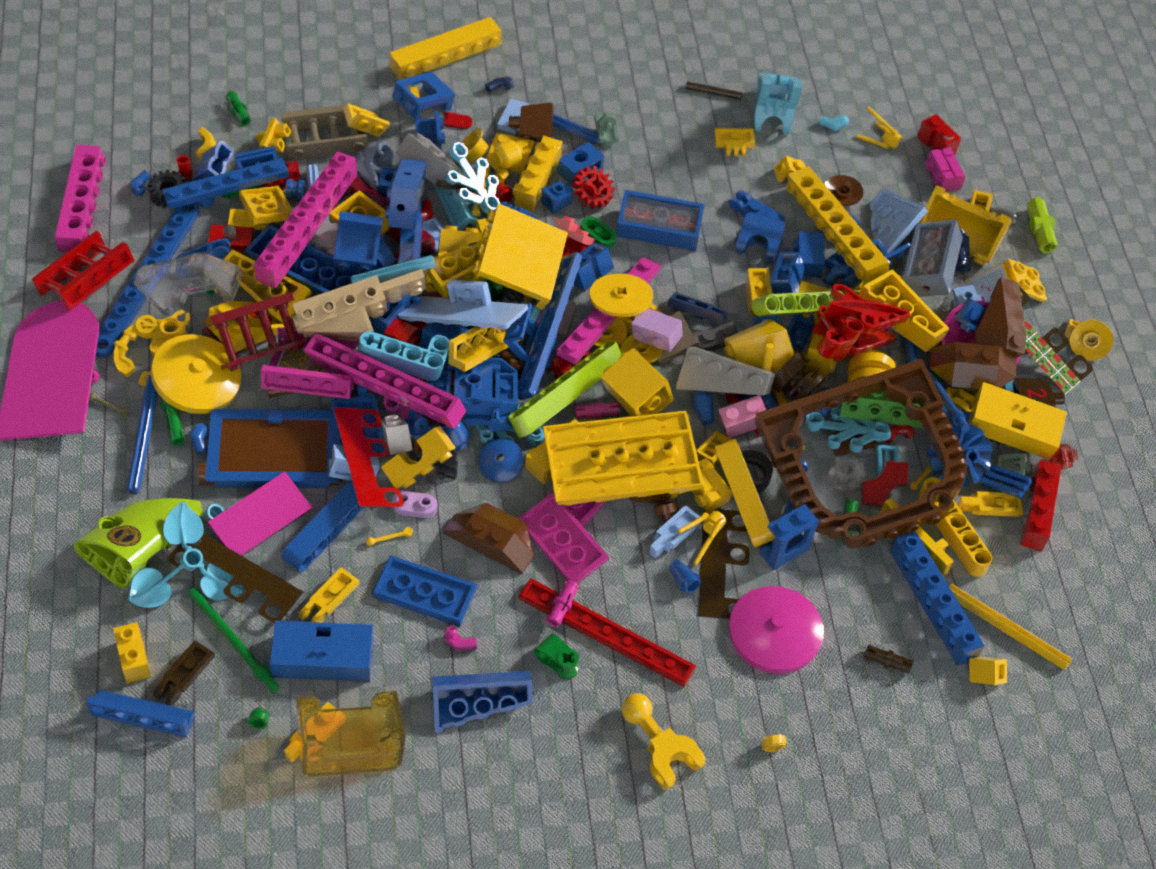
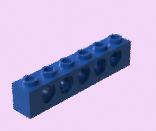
[890,531,985,666]

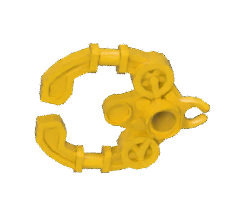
[114,310,190,387]

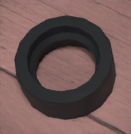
[741,450,773,493]

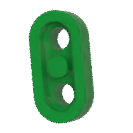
[581,216,616,249]

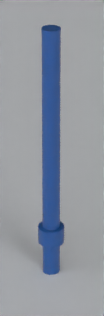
[924,362,970,433]

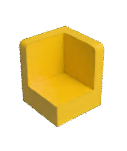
[969,657,1007,685]

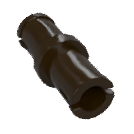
[864,644,914,675]

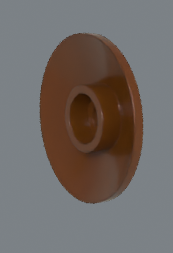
[825,175,864,206]

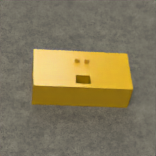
[968,382,1067,460]

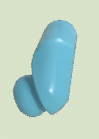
[820,115,849,131]

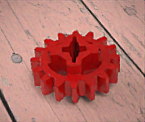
[572,166,615,210]

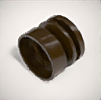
[772,351,827,401]

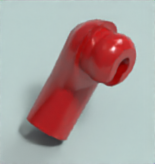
[419,200,433,222]
[885,424,915,444]

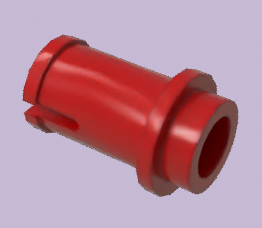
[176,155,193,181]

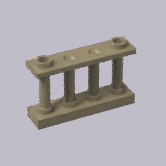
[281,103,368,161]

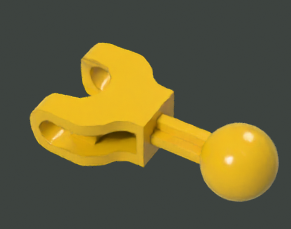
[621,693,705,790]

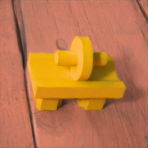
[256,118,291,152]

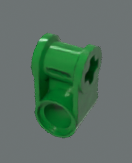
[534,633,579,679]

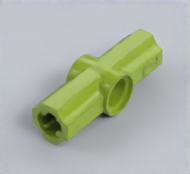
[1026,197,1058,254]

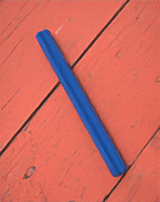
[127,375,158,494]

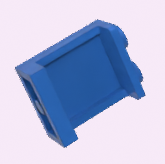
[333,211,383,273]

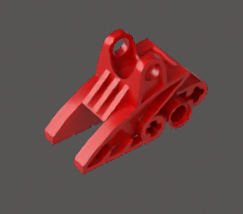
[812,284,911,361]

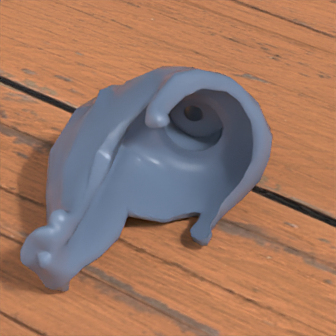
[355,142,395,191]

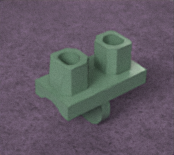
[594,113,619,148]

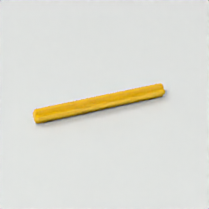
[949,584,1071,669]

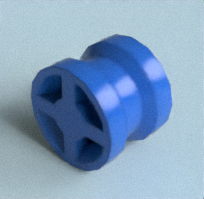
[285,179,305,200]

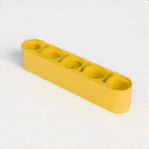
[715,438,775,548]
[918,477,992,577]

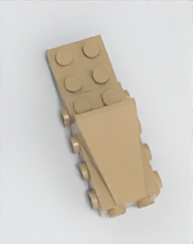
[292,269,426,342]

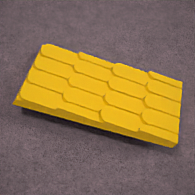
[543,411,705,506]

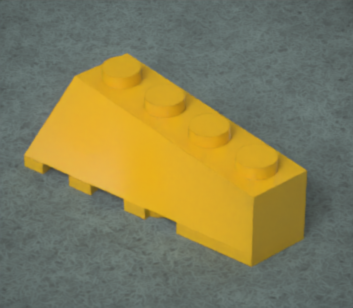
[426,239,486,298]

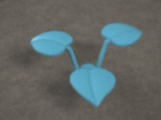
[129,502,243,608]

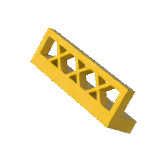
[448,326,520,372]

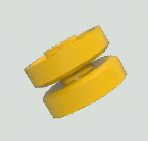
[847,352,896,383]

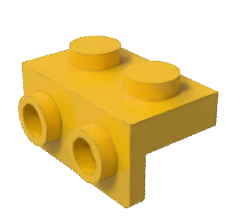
[343,103,390,137]

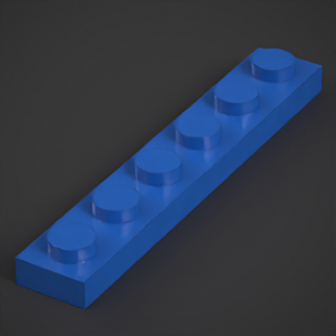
[163,158,289,209]

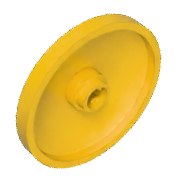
[151,334,241,414]

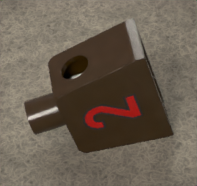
[1012,378,1065,408]

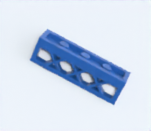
[399,213,423,296]
[86,690,195,738]

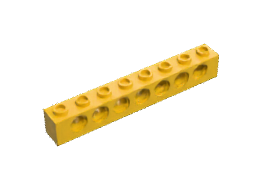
[786,166,889,284]

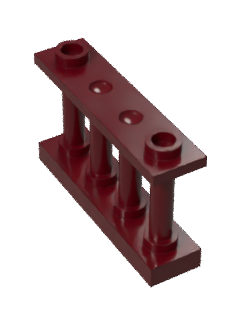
[204,292,309,372]

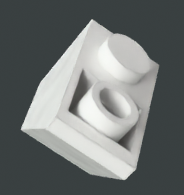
[381,415,412,455]

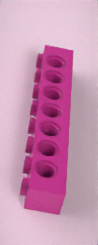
[254,151,357,288]
[304,333,466,429]

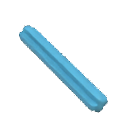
[351,255,435,283]

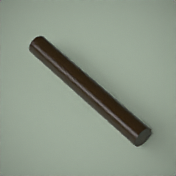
[685,81,743,100]
[436,180,476,192]

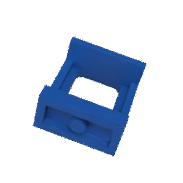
[392,72,455,120]
[503,303,558,369]
[760,504,819,570]

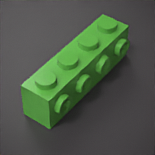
[840,383,924,428]

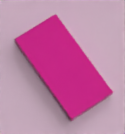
[208,472,312,556]
[518,492,609,584]

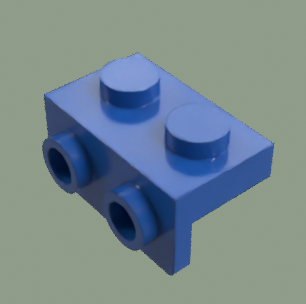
[415,110,445,151]

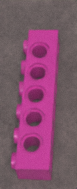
[55,145,106,252]

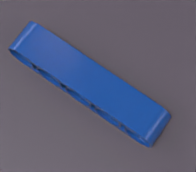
[281,480,366,572]

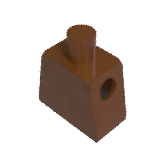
[509,102,554,142]

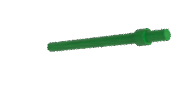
[188,587,280,693]

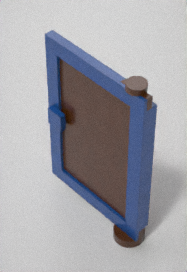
[198,409,343,488]

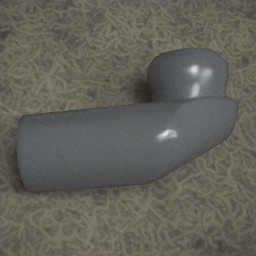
[989,207,1018,226]

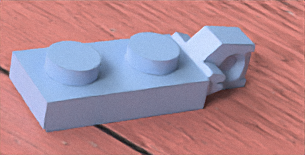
[649,505,702,559]

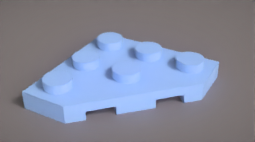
[870,188,928,254]

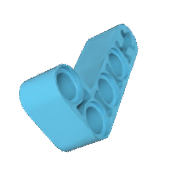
[357,331,449,381]

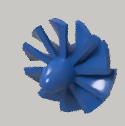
[927,423,993,487]

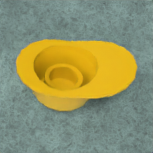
[448,128,488,163]

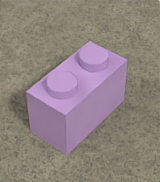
[631,309,683,352]

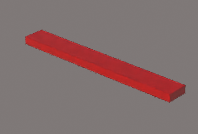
[519,578,696,688]

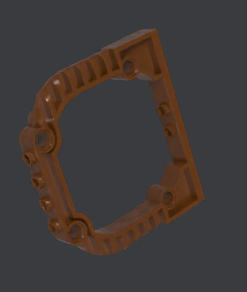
[755,359,967,548]

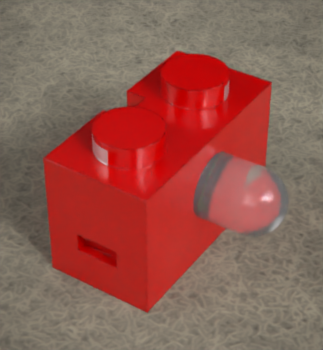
[917,114,961,155]
[208,225,255,258]

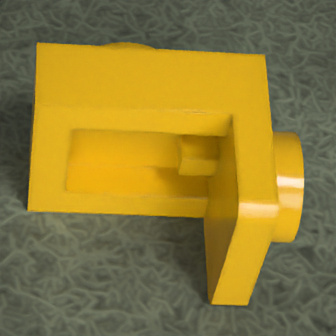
[774,156,806,183]

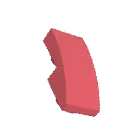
[553,216,595,246]

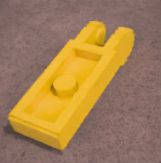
[298,567,359,623]

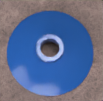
[479,438,524,483]

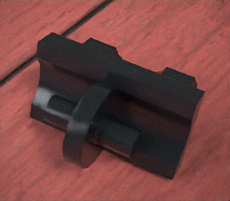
[417,452,458,484]

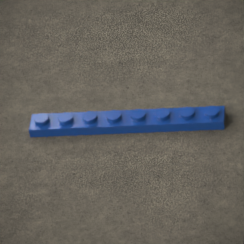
[518,252,582,401]

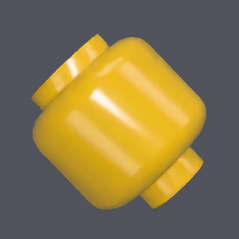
[492,140,523,169]

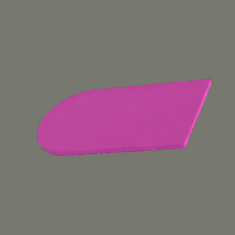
[0,301,99,441]

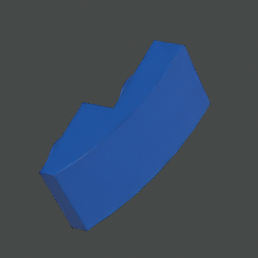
[464,412,513,431]

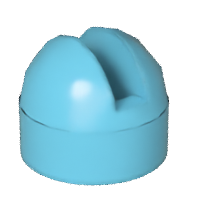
[204,504,224,522]

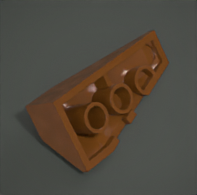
[974,277,1026,358]

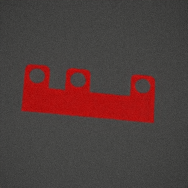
[334,408,404,507]

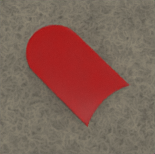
[443,112,473,129]

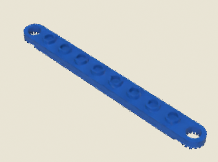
[96,202,200,358]

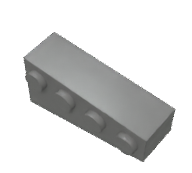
[675,347,776,395]

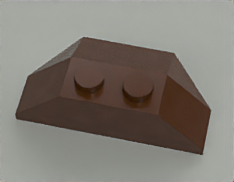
[929,342,1017,391]
[443,503,534,575]

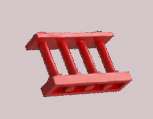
[32,230,135,310]

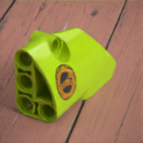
[74,498,203,589]

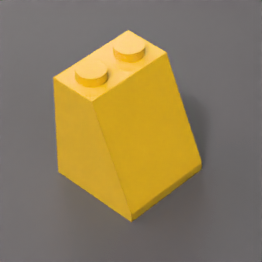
[724,319,794,373]
[600,348,674,417]

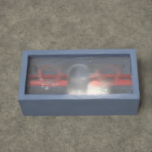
[902,220,962,297]

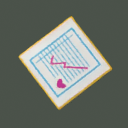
[964,263,1010,303]

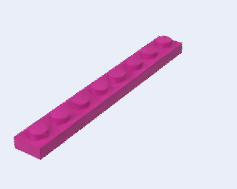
[557,257,661,364]

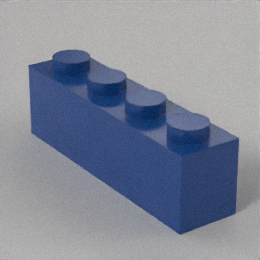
[432,671,533,733]

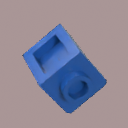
[954,297,986,333]

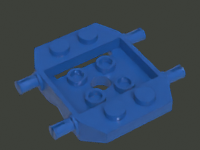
[429,353,518,425]

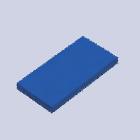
[372,555,477,627]

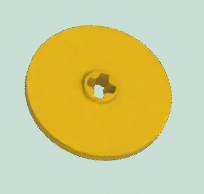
[589,274,653,317]

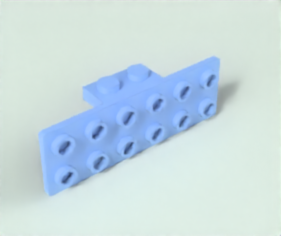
[398,280,528,330]

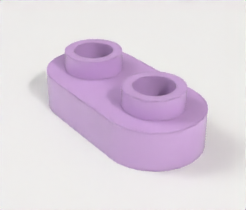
[392,491,437,518]

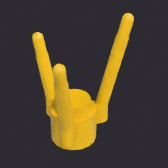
[856,106,902,150]
[678,511,726,566]

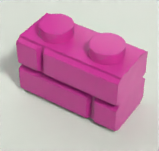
[925,148,966,192]

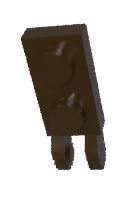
[153,640,215,706]

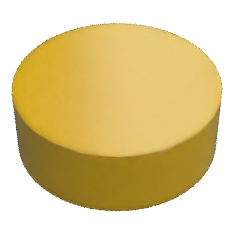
[761,734,787,752]

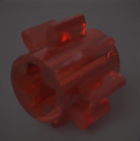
[1050,444,1078,469]

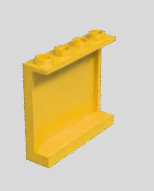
[472,203,568,310]

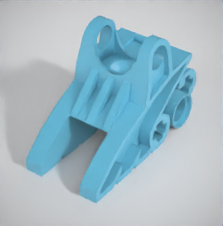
[753,73,803,135]

